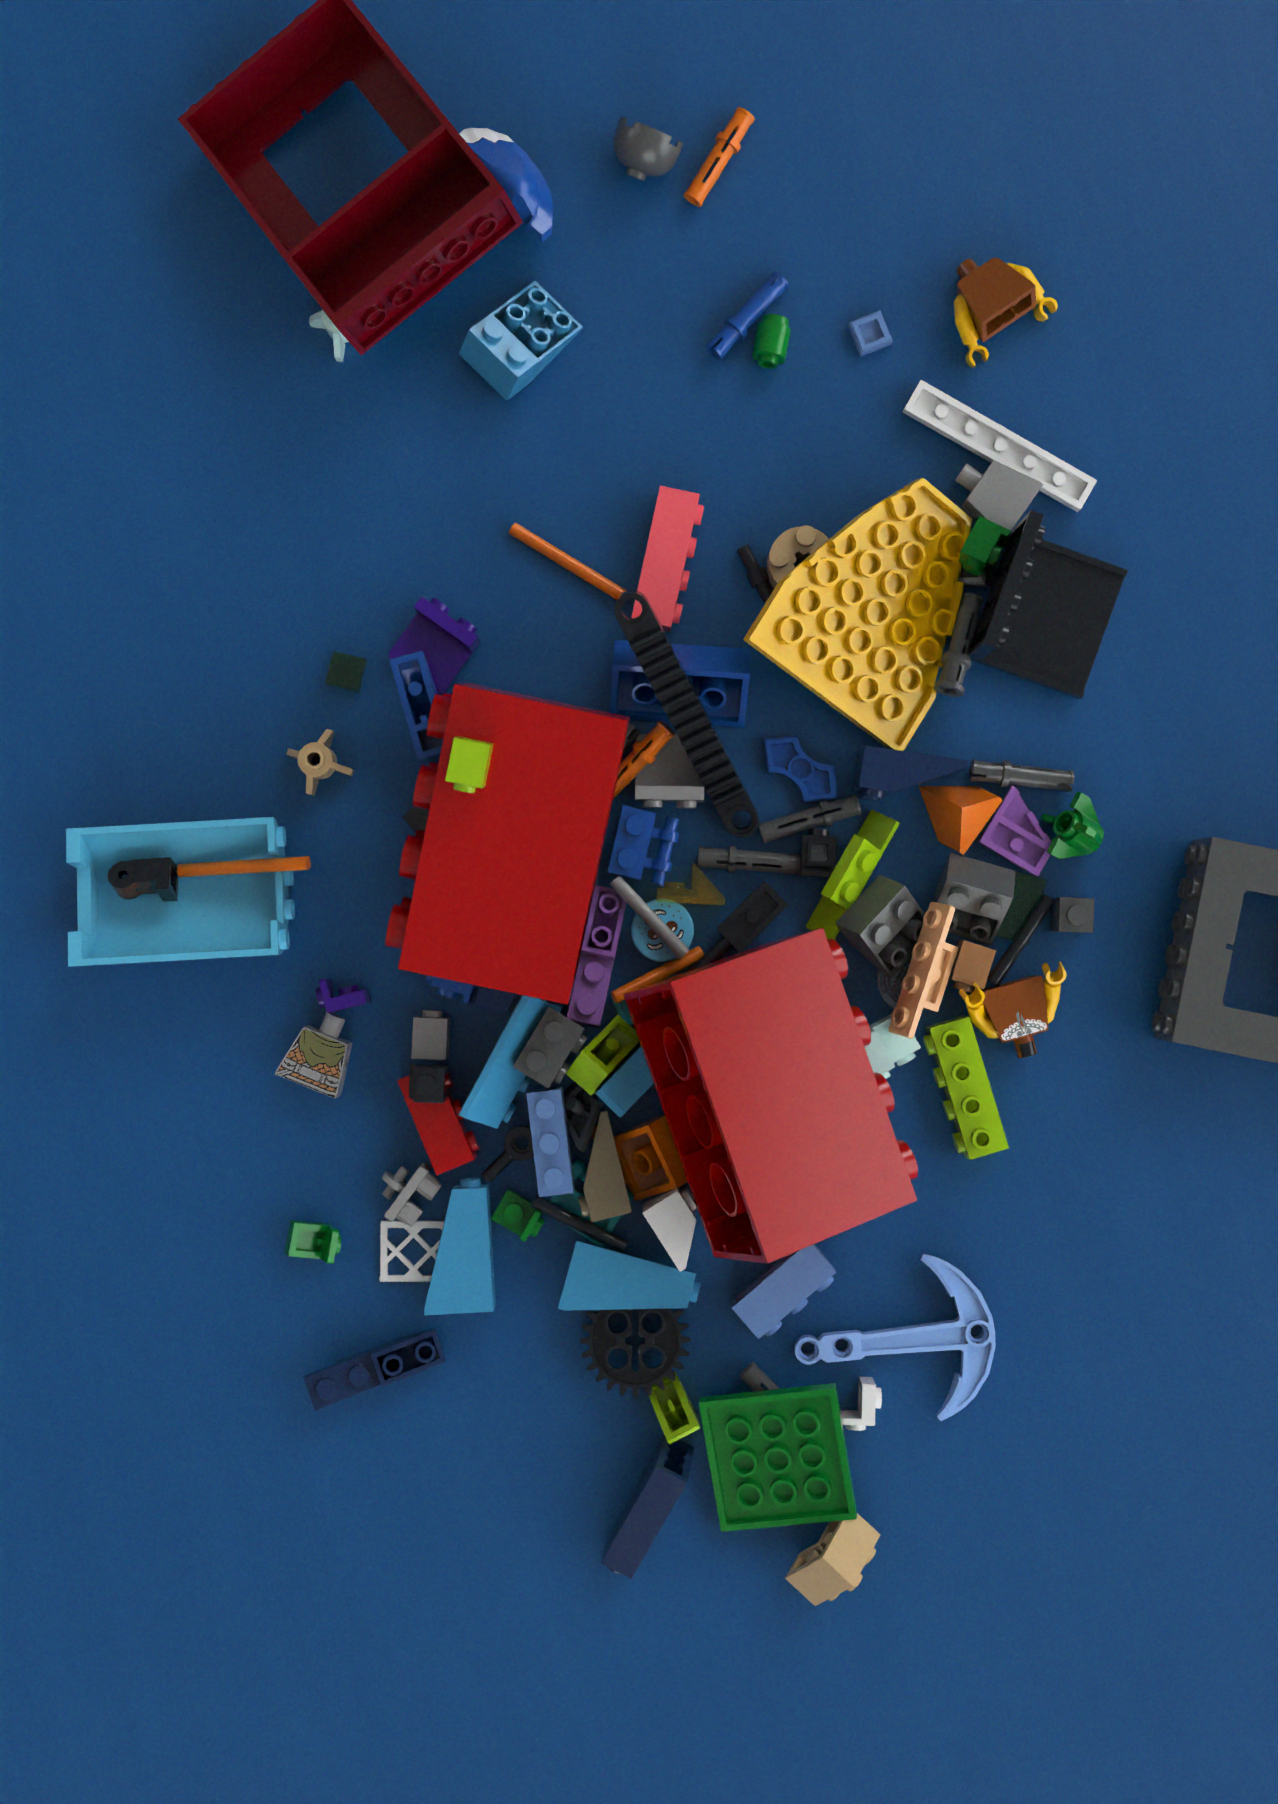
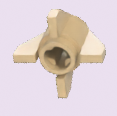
[286,729,354,796]

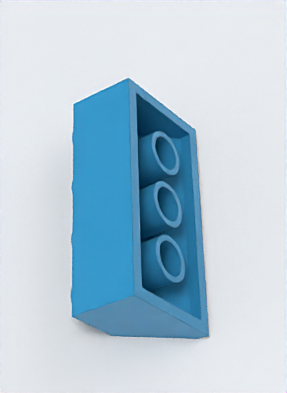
[459,995,565,1129]

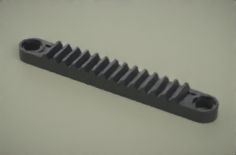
[614,590,759,837]

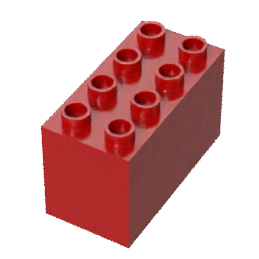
[385,683,630,1005]
[623,928,918,1264]

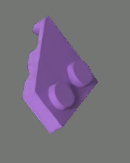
[977,786,1051,877]

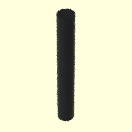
[988,894,1055,986]
[531,1195,628,1253]

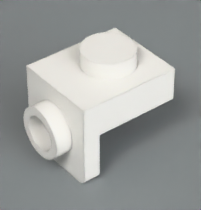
[840,1377,882,1431]

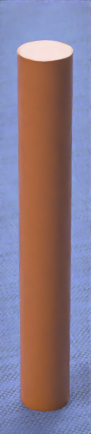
[610,946,704,1004]

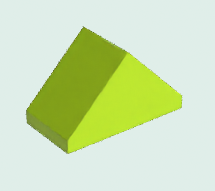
[648,1371,700,1444]

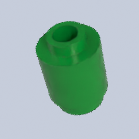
[752,314,791,369]

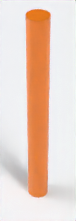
[508,522,627,603]
[177,856,311,877]

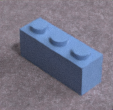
[526,1086,575,1197]
[730,1244,836,1339]

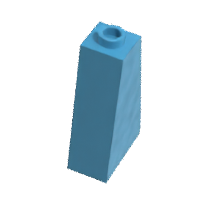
[595,1045,654,1118]
[424,1178,496,1316]
[558,1241,701,1311]

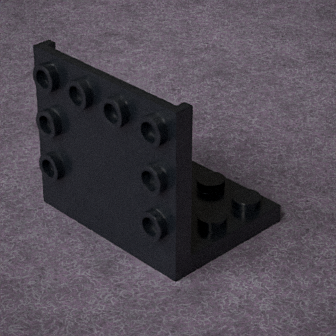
[968,510,1128,699]

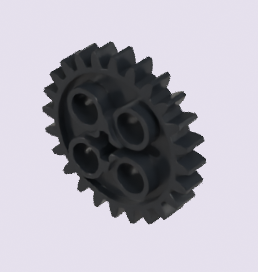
[580,1308,691,1397]

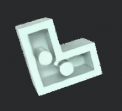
[865,1013,921,1079]

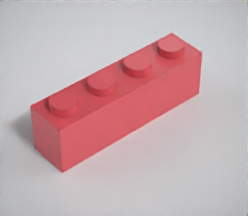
[631,485,705,632]

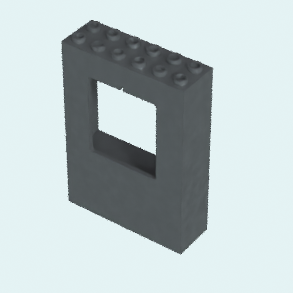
[1151,837,1278,1063]

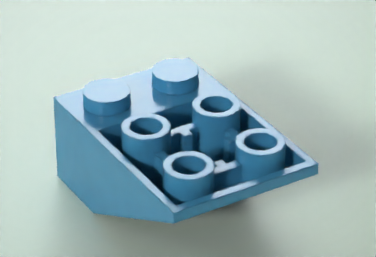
[459,281,583,401]

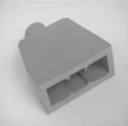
[955,461,1043,530]

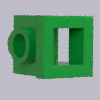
[959,516,1011,576]

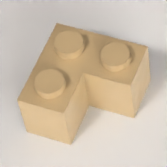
[785,1513,881,1606]

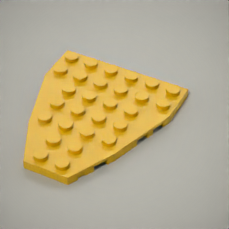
[743,478,972,751]

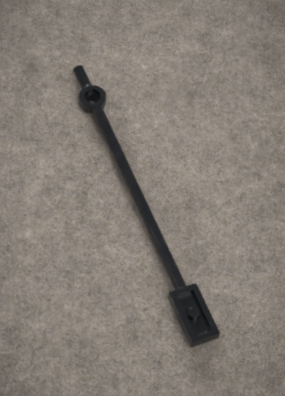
[481,881,788,1183]

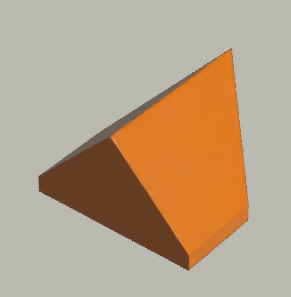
[918,786,1003,855]

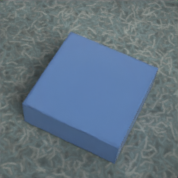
[848,310,893,357]

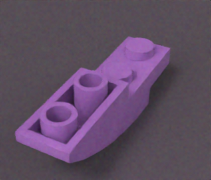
[567,885,627,1028]

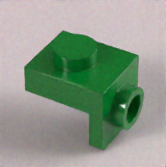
[284,1220,341,1264]

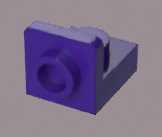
[316,978,371,1013]

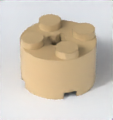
[766,525,829,589]

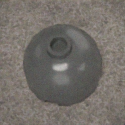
[613,117,684,181]

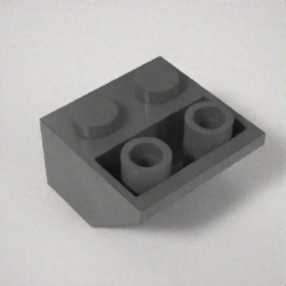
[933,852,1016,945]
[835,875,925,978]

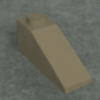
[578,1111,632,1222]

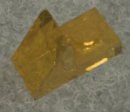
[656,863,725,906]

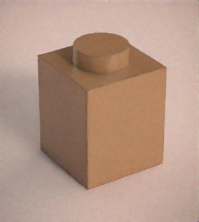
[949,940,996,993]

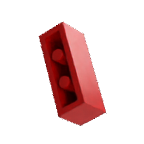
[397,1062,480,1176]

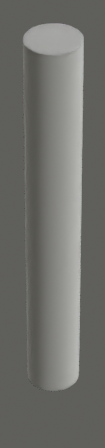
[610,875,690,959]

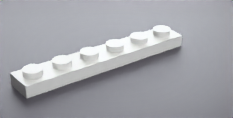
[903,380,1097,512]

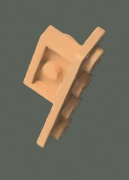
[889,902,959,1039]

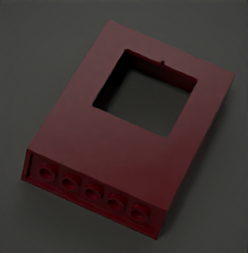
[178,0,523,356]

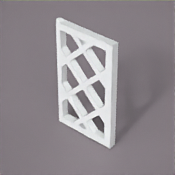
[379,1220,444,1282]

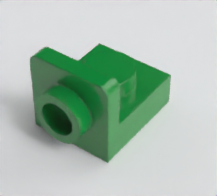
[491,1188,545,1242]

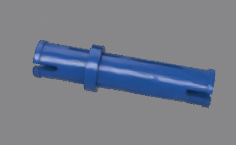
[705,271,789,361]

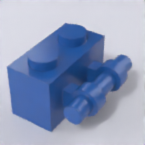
[607,805,680,886]

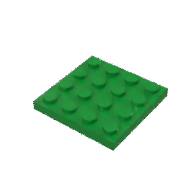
[699,1383,857,1532]

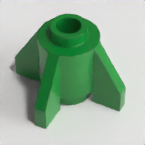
[1040,791,1104,859]

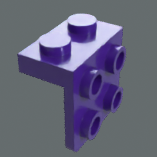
[388,596,480,694]

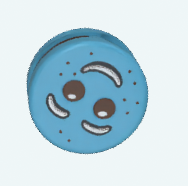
[631,899,694,962]

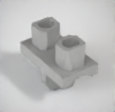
[382,1162,442,1227]

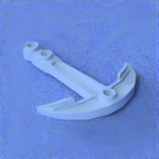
[794,1253,996,1421]

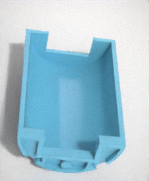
[66,817,295,967]

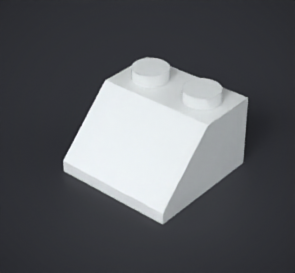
[642,1186,697,1272]

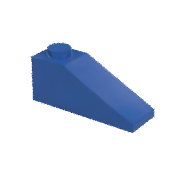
[389,651,443,760]

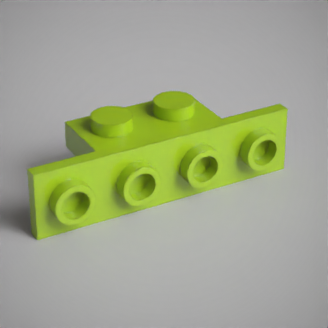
[805,809,900,940]

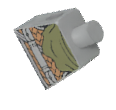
[275,1012,352,1099]

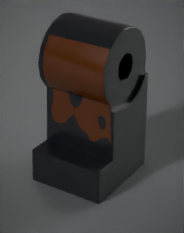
[108,857,178,902]

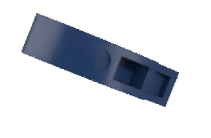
[303,1328,446,1411]

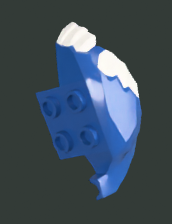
[458,128,554,243]

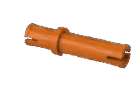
[683,107,755,207]
[613,720,675,800]

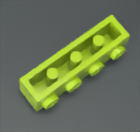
[923,1015,1009,1160]

